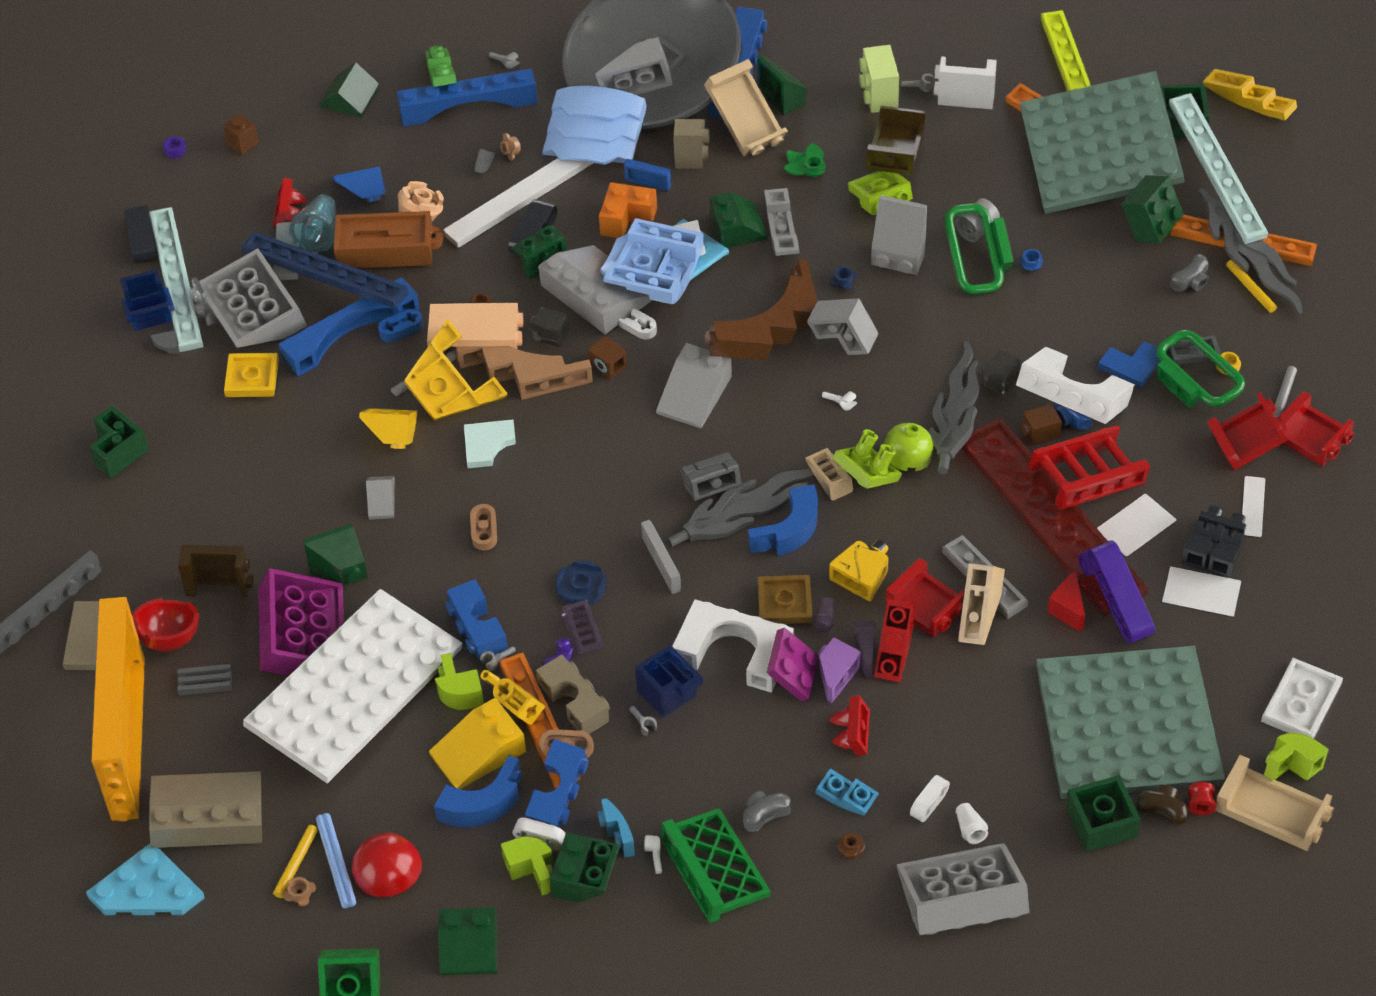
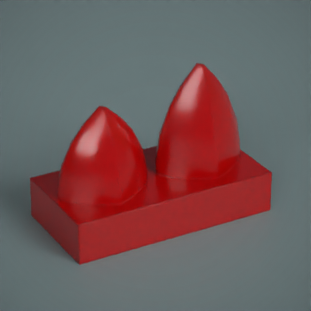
[273,177,309,227]
[829,695,870,756]

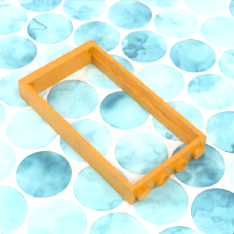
[92,597,145,821]

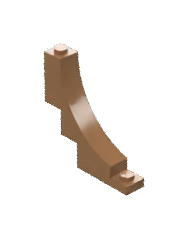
[453,346,593,400]

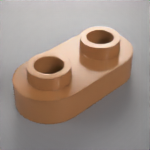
[470,504,497,550]
[539,730,594,758]

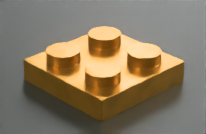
[758,575,812,624]

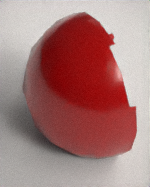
[132,598,199,652]
[351,832,422,897]

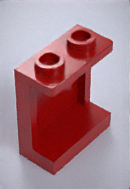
[1280,391,1354,467]
[1207,392,1288,470]
[886,558,965,638]

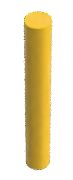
[1226,260,1277,313]
[273,825,318,898]

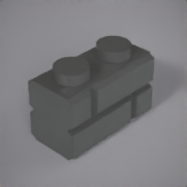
[681,452,742,501]

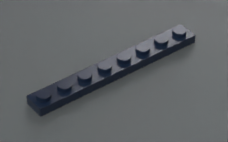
[241,232,409,308]

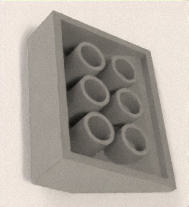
[539,245,653,334]
[195,249,307,348]
[897,843,1029,935]

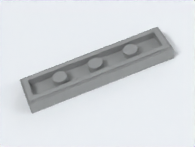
[942,535,1028,619]

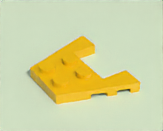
[404,319,507,421]

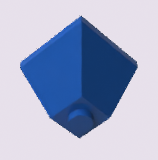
[332,166,386,202]

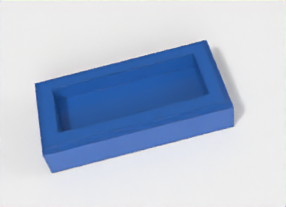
[624,158,671,191]

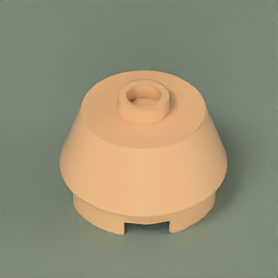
[398,181,444,222]

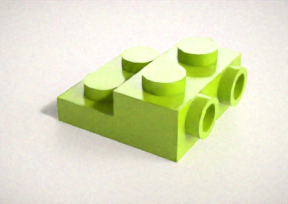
[848,171,913,215]

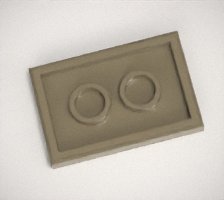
[63,601,99,670]

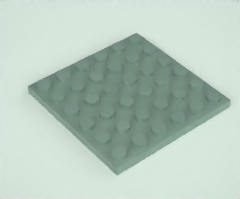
[1020,71,1185,214]
[1036,646,1225,799]

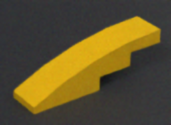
[1203,69,1297,120]

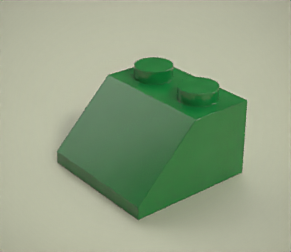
[318,948,380,996]

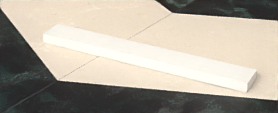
[443,158,593,248]

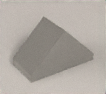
[366,476,395,520]

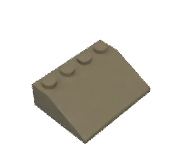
[149,771,262,848]

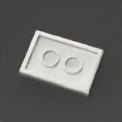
[1261,658,1343,739]

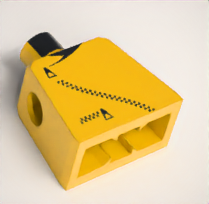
[829,540,888,602]

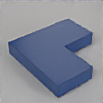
[1098,341,1160,388]

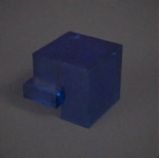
[120,269,175,331]
[635,644,704,718]

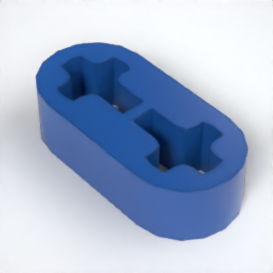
[378,309,423,342]

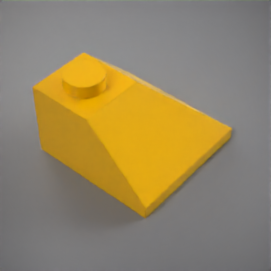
[359,408,418,449]

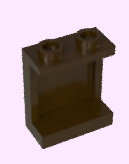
[178,545,254,597]

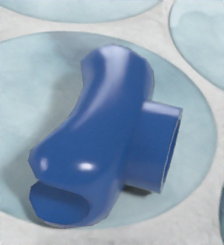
[1054,402,1092,431]

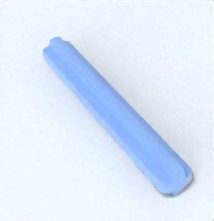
[316,813,356,909]

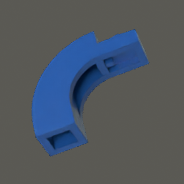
[748,484,818,556]
[434,756,522,828]

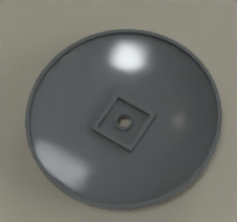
[562,0,741,129]

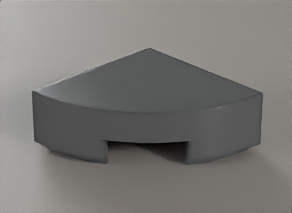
[474,149,495,173]
[151,330,180,354]

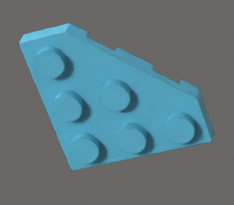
[86,843,205,915]

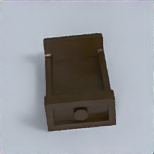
[866,106,926,175]

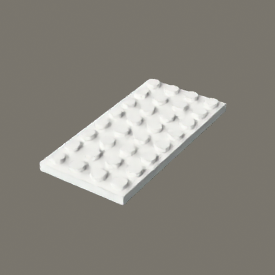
[243,589,462,783]

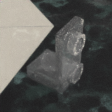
[190,277,219,325]

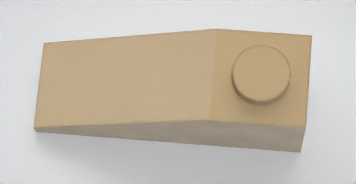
[958,563,1005,645]

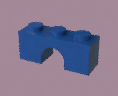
[445,579,508,663]
[525,739,589,828]

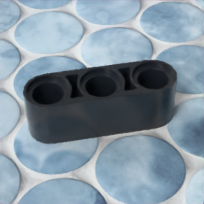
[508,199,558,254]
[124,205,158,263]

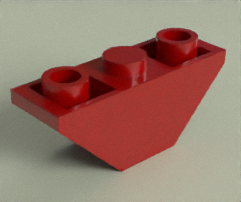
[874,599,914,682]

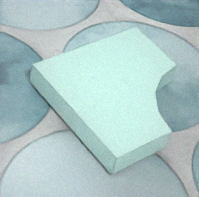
[464,420,516,468]

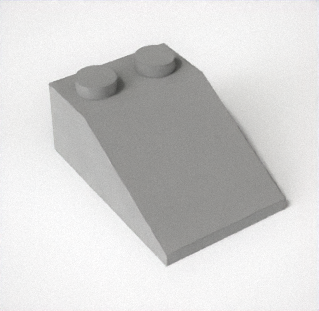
[595,37,672,95]
[871,195,927,275]
[656,343,732,429]

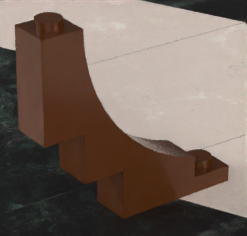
[705,259,817,361]

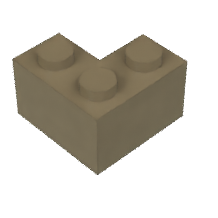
[673,119,709,169]

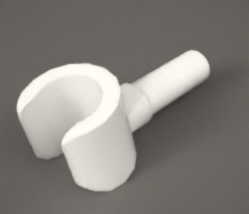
[822,391,857,411]
[644,835,662,874]

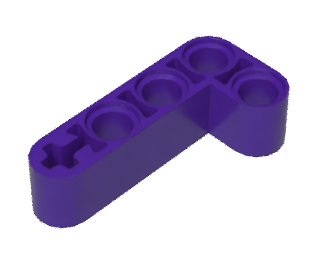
[1078,540,1155,644]

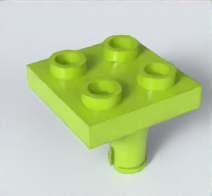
[832,429,902,488]

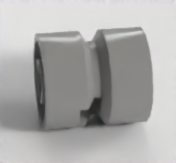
[955,198,1000,242]

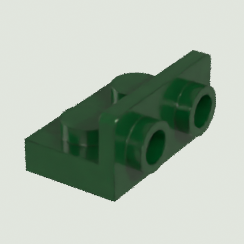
[513,225,567,279]

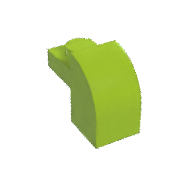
[435,653,484,710]
[1264,733,1329,781]
[501,837,554,895]

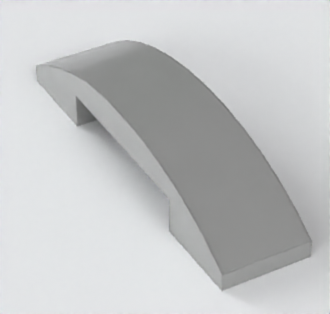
[764,188,800,256]

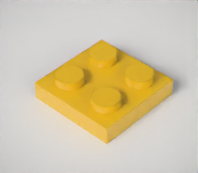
[224,353,279,397]

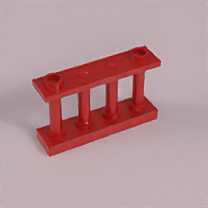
[1028,425,1150,510]

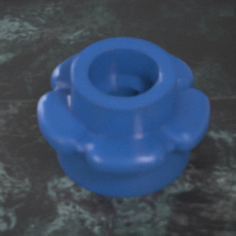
[1019,249,1043,271]

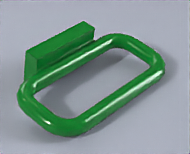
[944,203,1014,295]
[1156,330,1245,409]

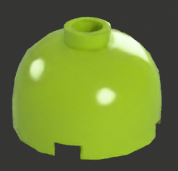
[883,423,933,471]

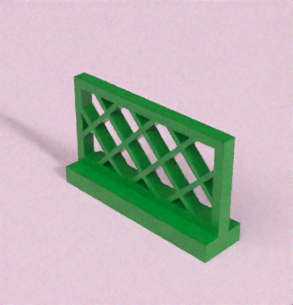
[659,808,771,923]

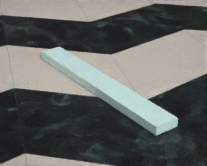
[1169,93,1268,244]
[149,207,203,352]

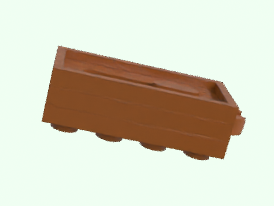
[334,211,443,268]

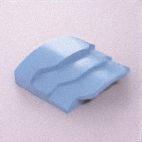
[542,86,647,165]
[600,218,703,304]

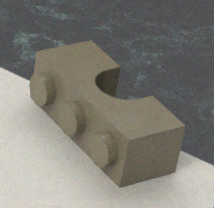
[536,655,610,734]

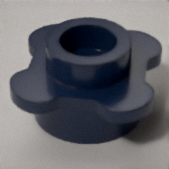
[830,266,857,290]

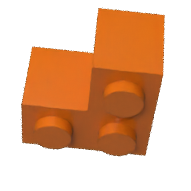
[599,182,657,238]

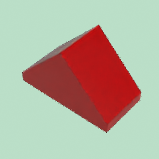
[1048,573,1085,631]

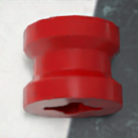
[1188,782,1216,816]

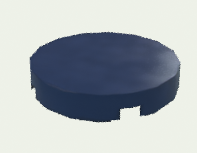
[555,561,607,607]

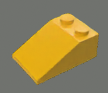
[429,698,526,789]

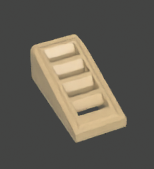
[805,448,853,501]

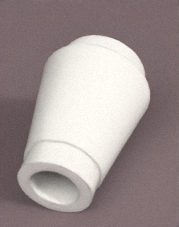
[956,803,988,844]

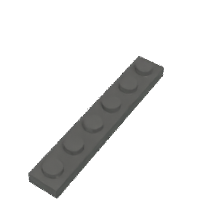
[0,550,102,654]

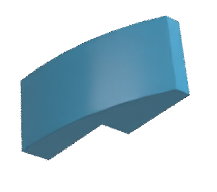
[815,768,879,816]
[598,798,635,858]

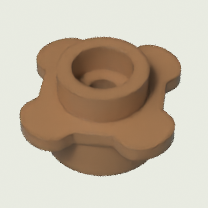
[500,133,521,161]
[283,877,316,906]

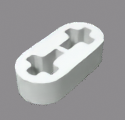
[618,308,657,339]
[910,775,950,822]
[513,818,565,851]

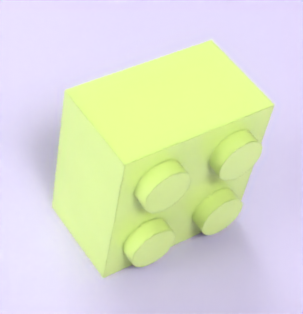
[859,45,899,113]

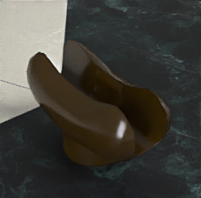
[1136,784,1188,825]

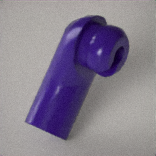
[542,638,573,665]

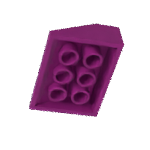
[258,568,344,675]

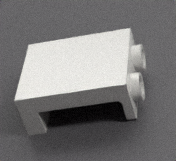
[934,57,997,109]

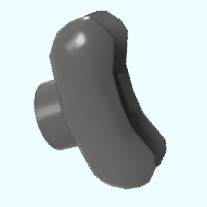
[1169,254,1209,292]
[743,791,791,832]

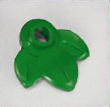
[784,143,826,177]

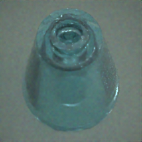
[289,195,336,254]

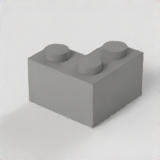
[807,298,879,355]

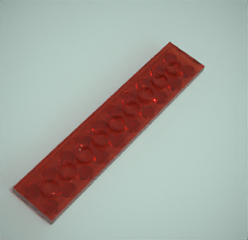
[962,417,1149,616]

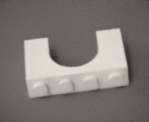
[1016,347,1134,424]
[672,600,794,693]

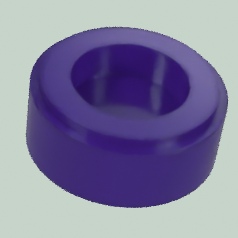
[163,136,187,158]

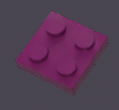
[766,627,818,701]

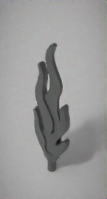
[1197,188,1302,316]
[928,341,980,474]
[667,460,827,547]

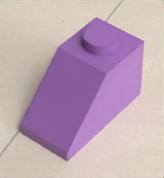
[818,638,861,703]

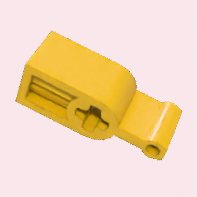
[480,670,546,725]

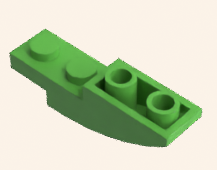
[425,46,457,87]

